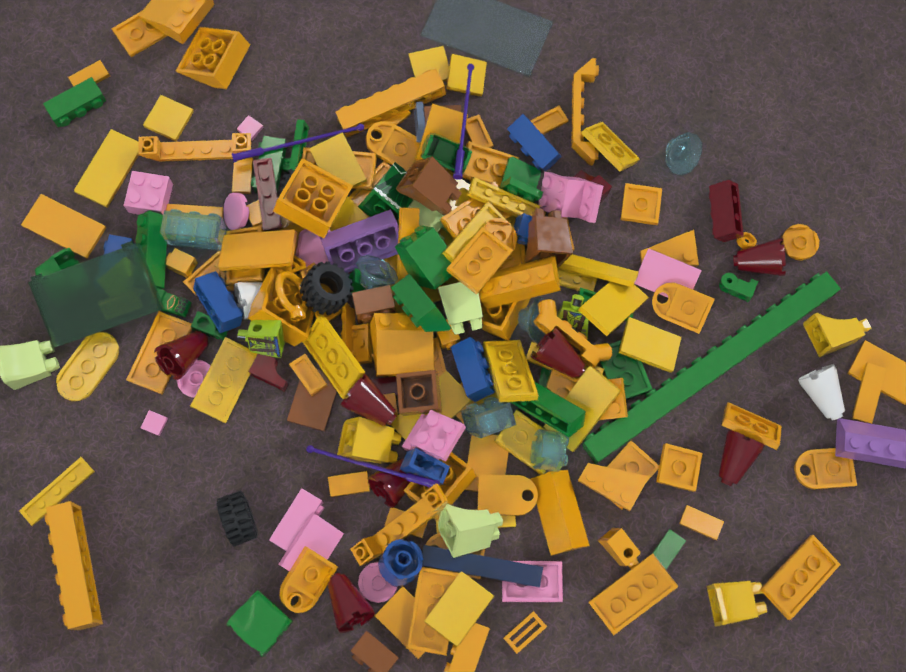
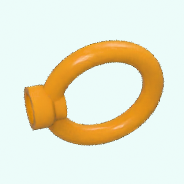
[275,271,308,321]

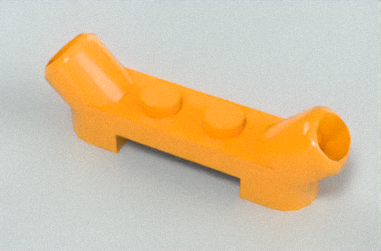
[533,299,612,368]

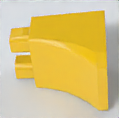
[803,313,871,358]
[337,417,402,464]
[707,581,767,627]

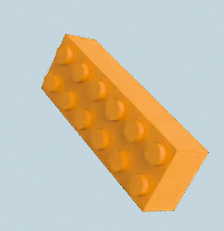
[45,501,103,631]

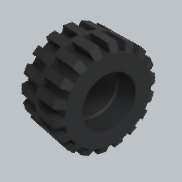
[300,262,353,315]
[216,490,258,547]

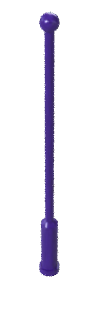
[453,64,474,180]
[232,124,364,162]
[306,445,440,487]

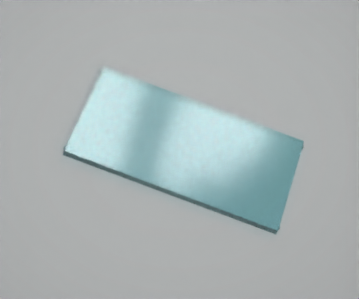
[421,0,553,77]

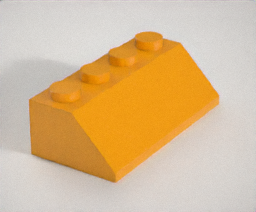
[479,256,561,309]

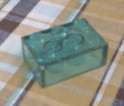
[160,209,228,251]

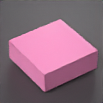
[237,115,264,141]
[141,410,168,436]

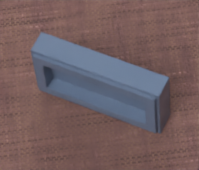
[414,102,425,142]

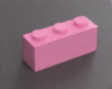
[269,488,324,551]

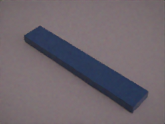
[422,545,543,588]

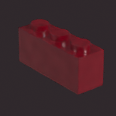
[709,179,744,242]

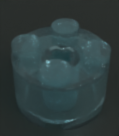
[530,429,569,472]

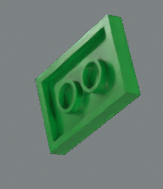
[599,340,653,400]

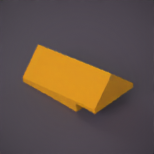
[530,470,590,556]

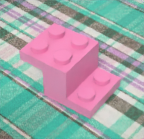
[538,172,603,223]
[402,410,466,461]

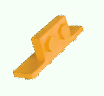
[341,305,372,364]

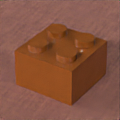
[352,285,395,325]
[396,370,442,416]
[350,631,400,672]

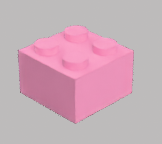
[124,171,173,216]

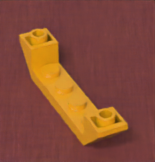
[571,58,599,166]
[138,133,251,162]
[350,483,448,566]

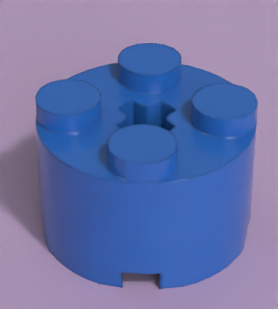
[378,539,423,587]

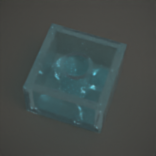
[461,397,516,438]

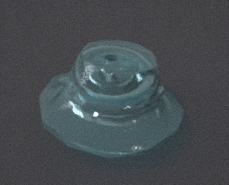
[665,132,702,175]
[356,255,398,289]
[518,297,545,343]

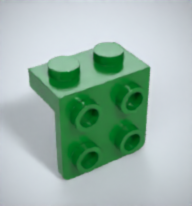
[500,157,543,203]

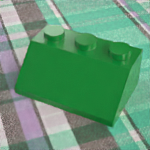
[391,274,452,332]

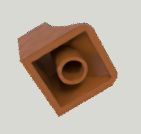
[396,156,462,215]
[525,208,573,268]

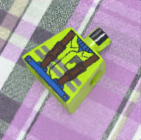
[552,294,589,337]
[237,320,285,358]

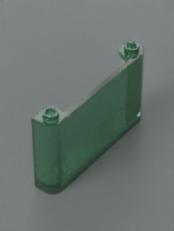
[28,241,164,348]

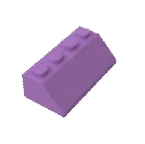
[319,210,399,273]
[835,418,906,469]

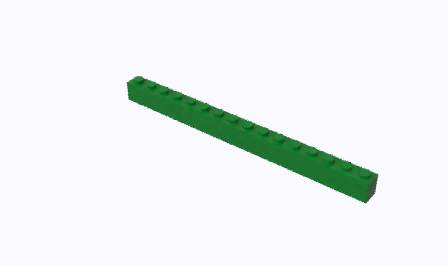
[582,271,841,464]

